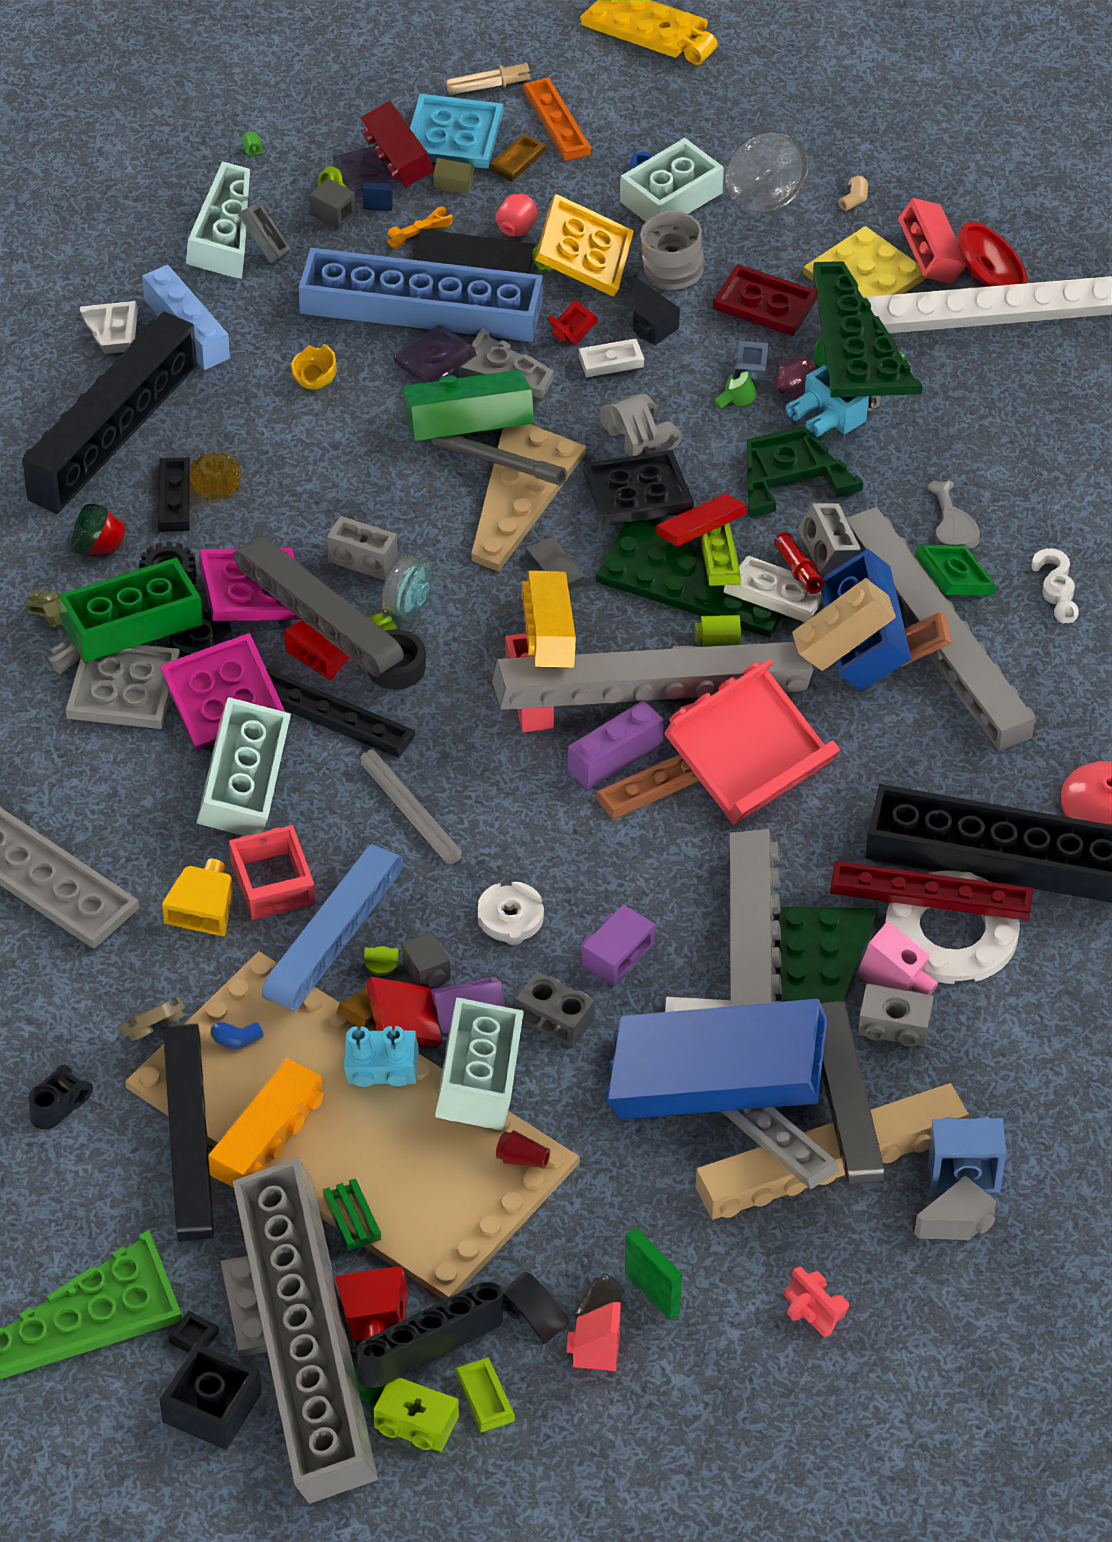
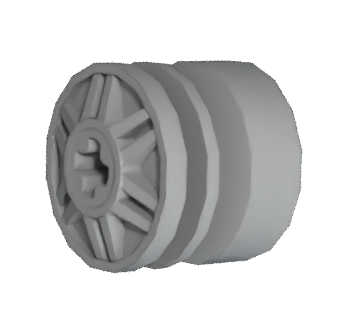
[640,211,704,290]

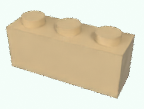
[792,578,896,671]

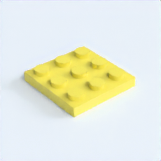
[803,226,927,297]

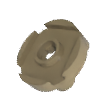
[118,995,186,1041]

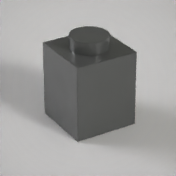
[309,179,356,229]
[402,932,450,988]

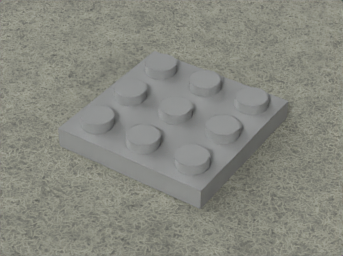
[66,645,180,729]

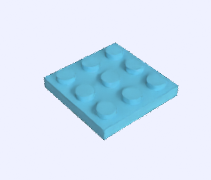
[410,94,503,169]

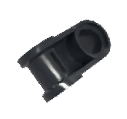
[28,1064,93,1130]

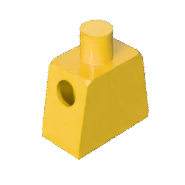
[162,859,233,937]

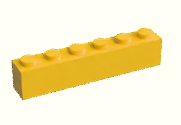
[522,571,576,668]

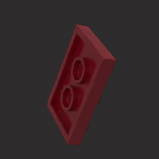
[713,264,817,336]

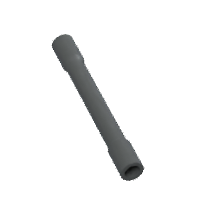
[432,435,567,486]

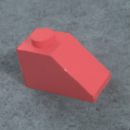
[567,1302,621,1371]

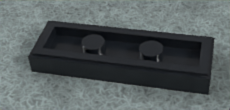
[158,457,191,532]

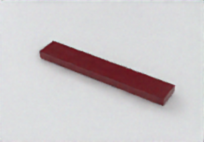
[830,861,1033,921]

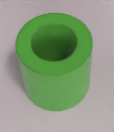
[241,131,263,156]

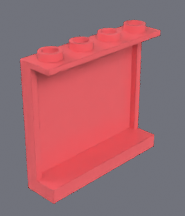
[664,659,840,825]

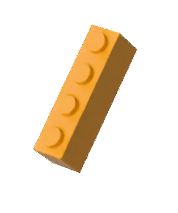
[208,1058,324,1188]

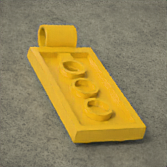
[580,0,718,65]

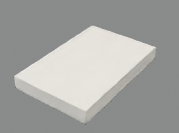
[723,556,824,622]

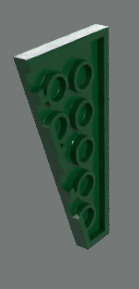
[813,261,922,398]
[596,520,782,638]
[778,907,879,1003]

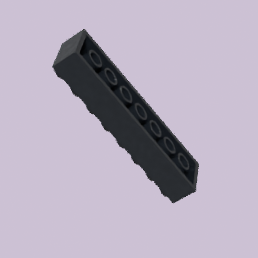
[22,311,197,515]
[865,784,1112,903]

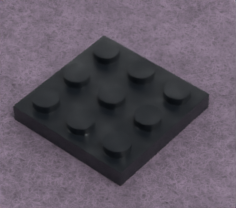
[583,450,694,526]

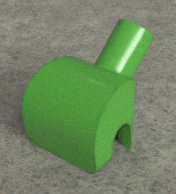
[713,371,756,410]

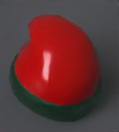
[70,503,125,557]

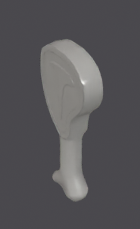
[928,480,980,550]

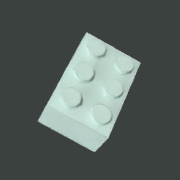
[620,138,724,222]

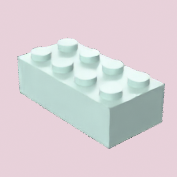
[197,697,291,836]
[435,997,524,1131]

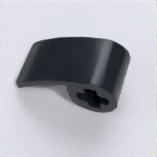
[503,1272,569,1344]

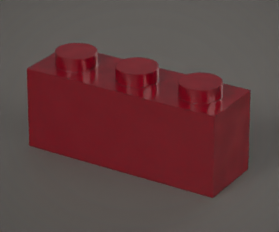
[360,100,435,188]

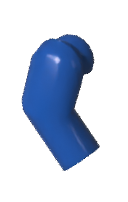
[210,1022,264,1050]

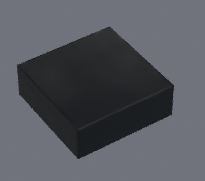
[168,1311,219,1353]

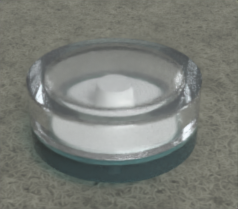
[381,554,433,621]

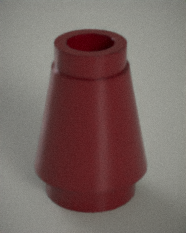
[496,1130,551,1169]

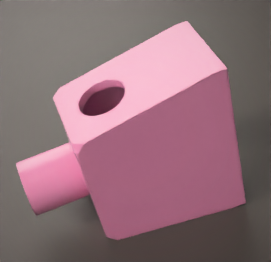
[856,921,939,995]

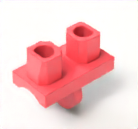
[783,1266,849,1337]

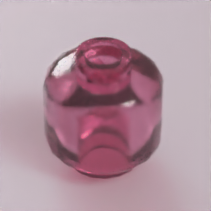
[773,354,817,399]

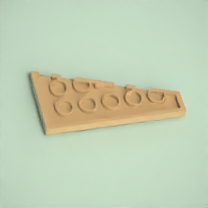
[471,424,586,572]

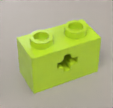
[373,1377,459,1452]

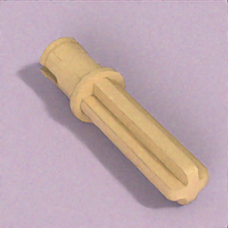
[446,62,530,95]

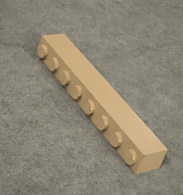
[695,1083,969,1220]

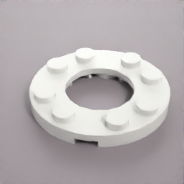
[885,871,1020,984]

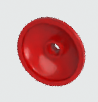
[958,221,1028,287]

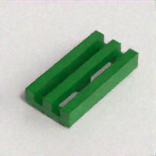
[323,1178,381,1251]

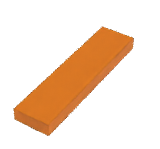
[523,77,591,161]

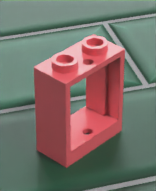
[229,825,316,921]

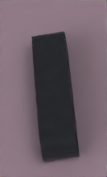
[357,1282,503,1388]

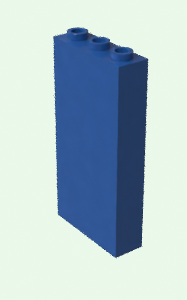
[605,999,827,1119]

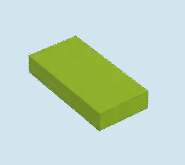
[455,1357,515,1433]

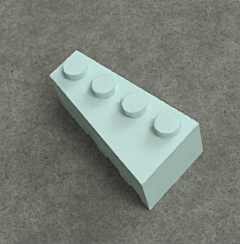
[186,161,250,279]

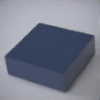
[363,182,393,211]

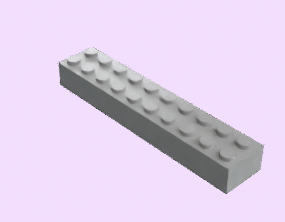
[233,1157,378,1504]

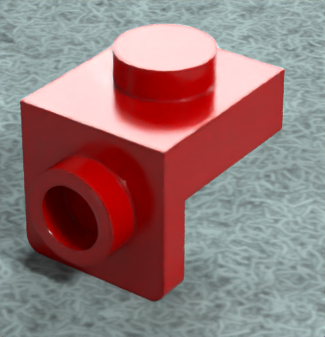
[546,300,598,346]

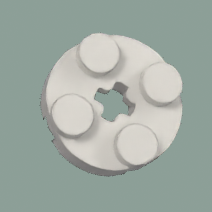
[478,882,544,945]

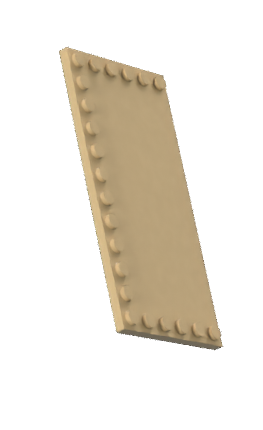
[125,951,580,1300]

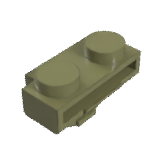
[24,588,62,628]

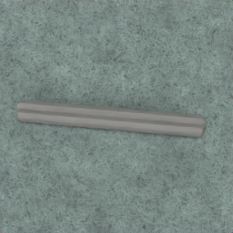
[360,750,462,865]

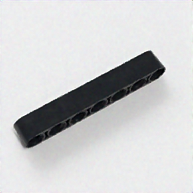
[163,1023,214,1242]

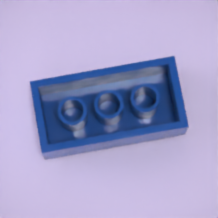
[819,548,911,691]

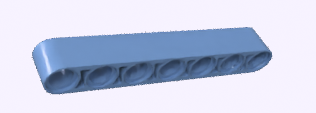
[262,844,403,1011]

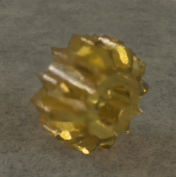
[189,449,242,501]

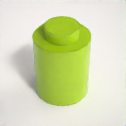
[695,615,741,647]

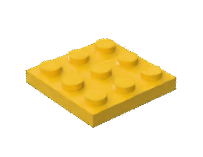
[535,194,634,297]

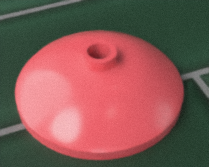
[1060,761,1112,825]

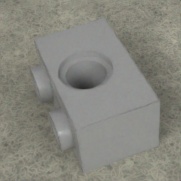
[858,984,934,1047]

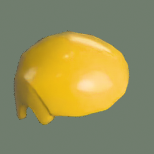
[291,344,337,390]

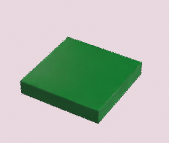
[914,545,997,595]
[625,1228,682,1320]

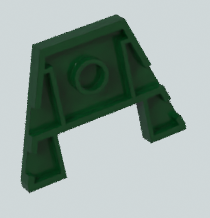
[746,426,863,518]

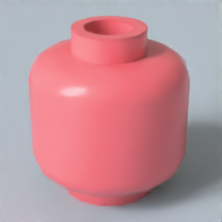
[495,194,538,237]

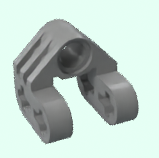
[600,394,682,457]

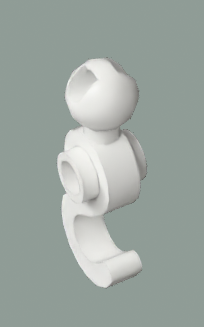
[1031,548,1079,624]

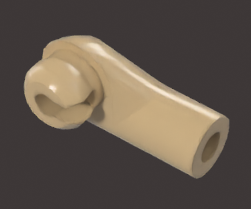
[838,175,868,212]

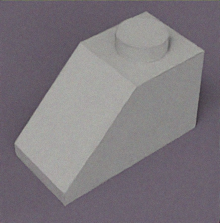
[914,1175,996,1240]

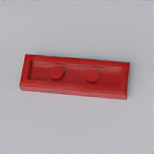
[656,493,746,547]

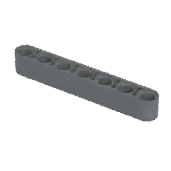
[233,535,404,677]
[820,1001,884,1185]

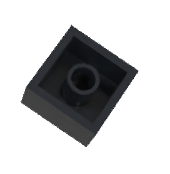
[160,1343,262,1450]

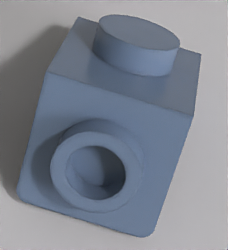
[735,341,769,383]

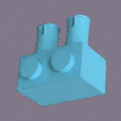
[786,364,869,438]
[344,1026,419,1087]

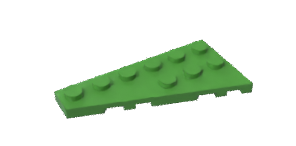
[0,1230,182,1380]

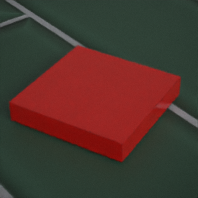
[366,976,442,1048]

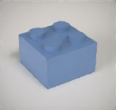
[927,1117,1006,1193]

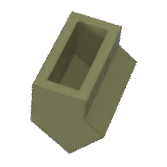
[433,158,475,194]

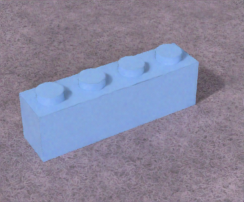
[142,264,230,370]

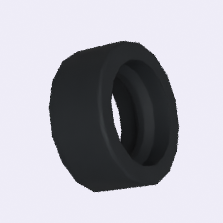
[367,629,426,690]

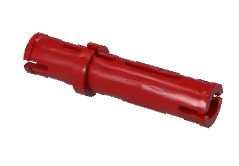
[774,532,824,594]

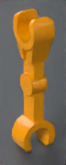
[387,207,453,249]

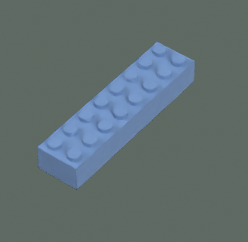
[299,248,543,342]

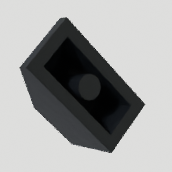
[632,279,680,346]

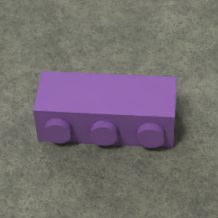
[567,700,664,790]

